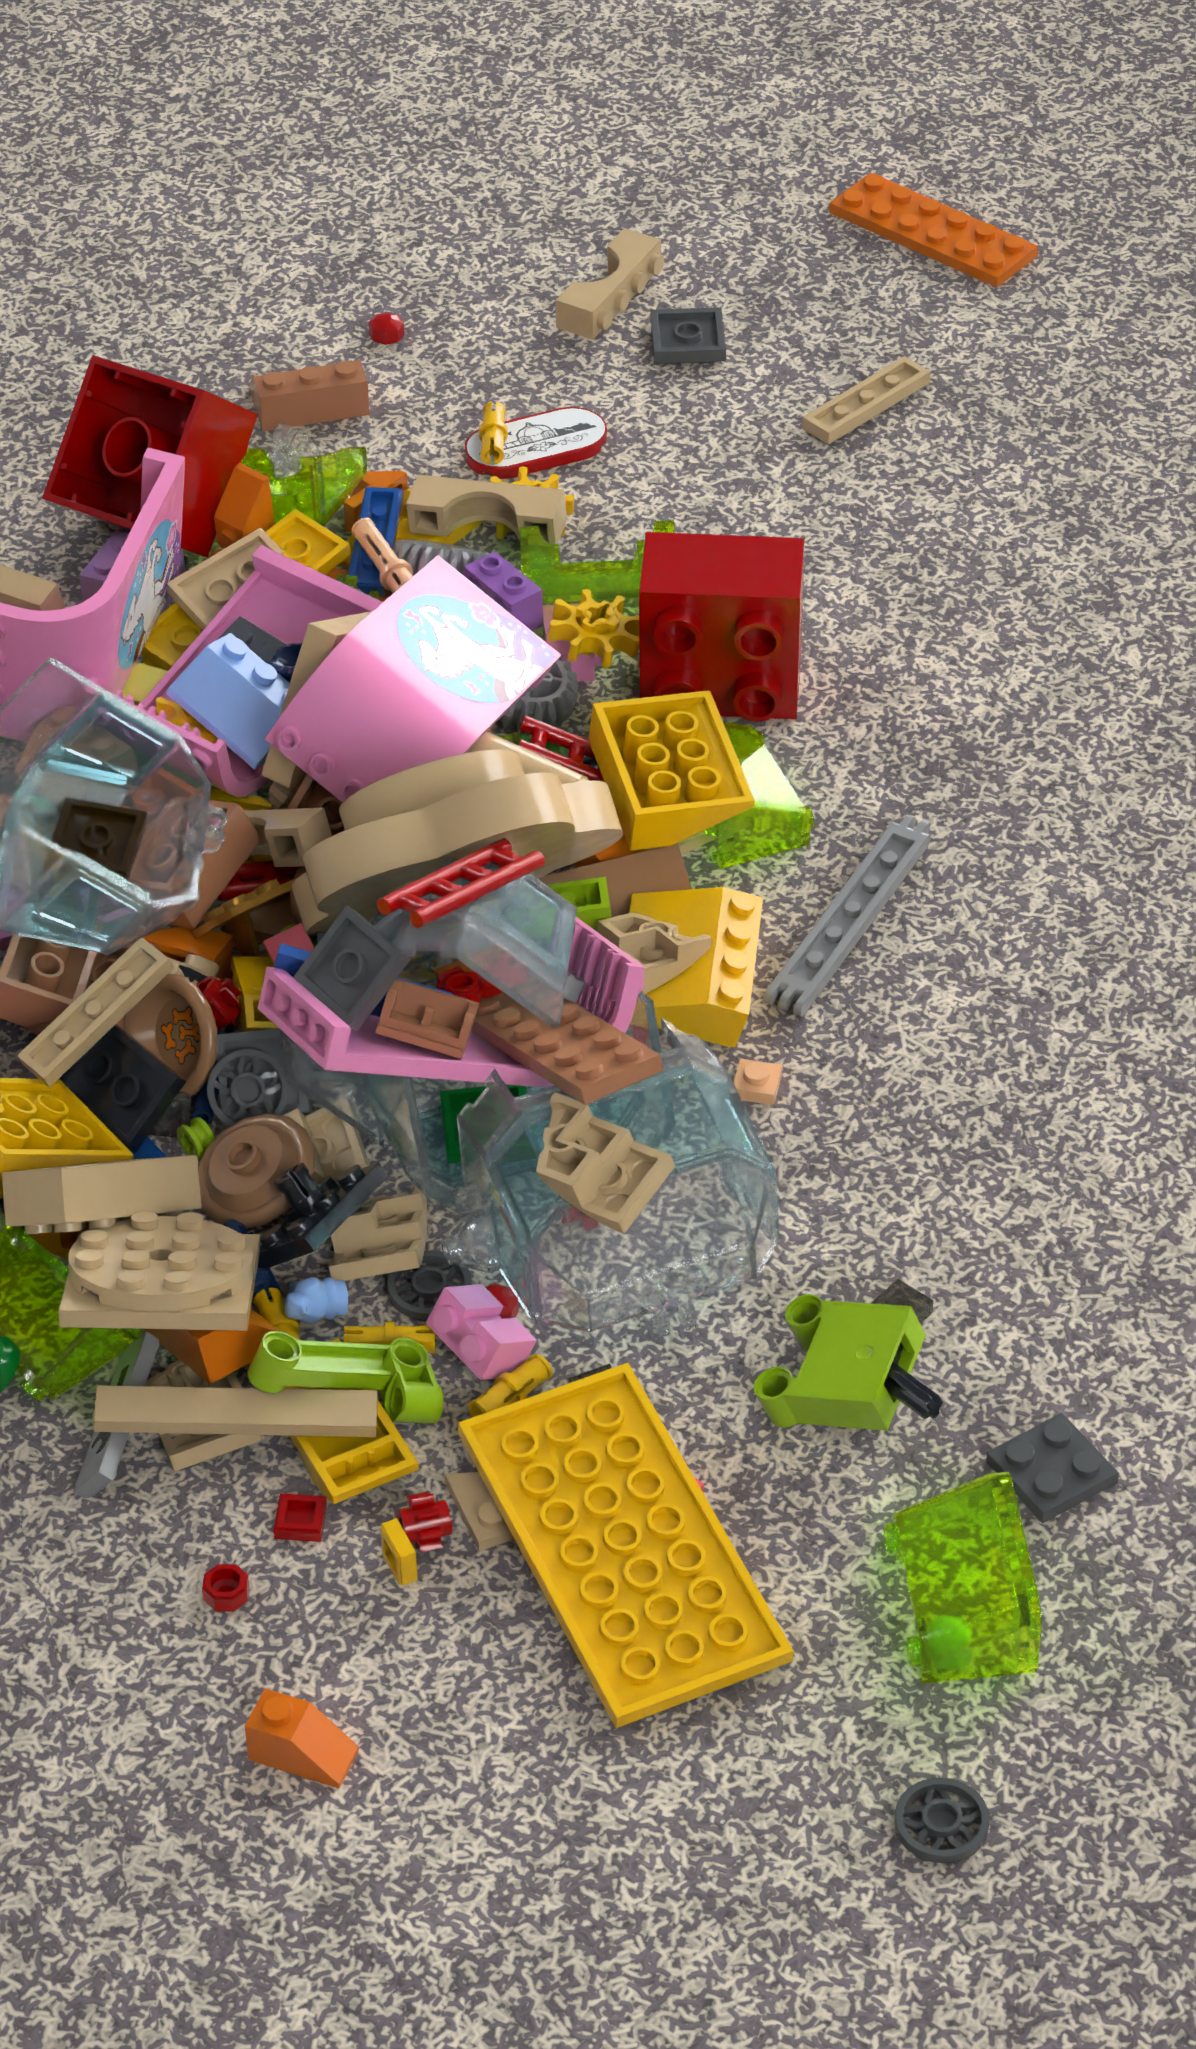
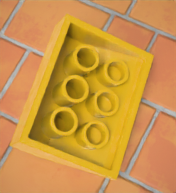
[588,690,755,851]
[628,887,763,1047]
[0,1078,134,1198]

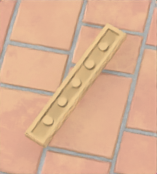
[94,1385,377,1437]

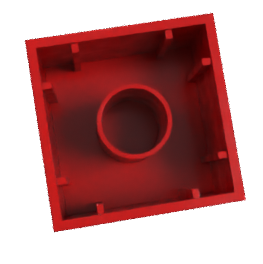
[42,355,258,558]
[639,532,805,722]

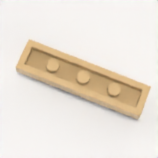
[802,356,930,445]
[17,937,174,1087]

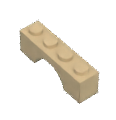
[556,228,664,340]
[406,475,567,548]
[244,808,332,867]

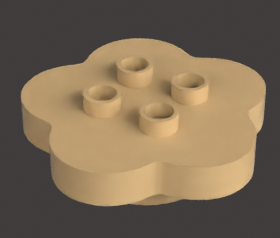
[291,749,623,939]

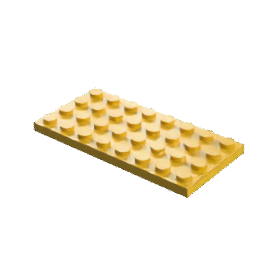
[458,1363,794,1728]

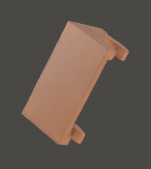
[375,978,479,1059]

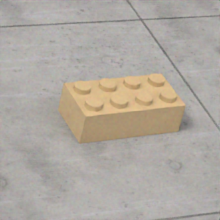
[1,1155,201,1234]

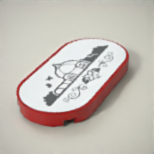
[465,407,607,479]

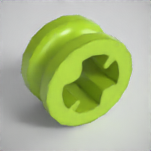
[176,1117,215,1160]

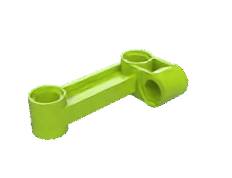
[247,1331,444,1424]

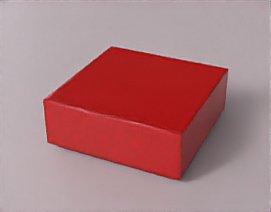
[273,1493,327,1542]

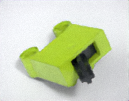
[753,1294,943,1431]

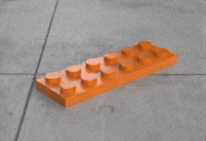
[829,172,1039,288]

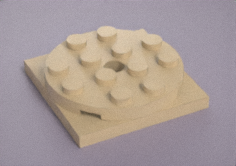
[59,1211,260,1331]

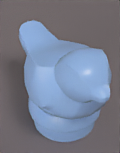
[284,1277,348,1324]

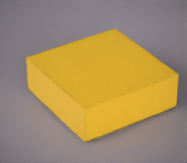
[380,1518,418,1586]

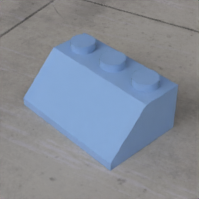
[166,633,290,769]

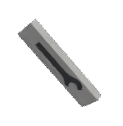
[74,1331,159,1498]

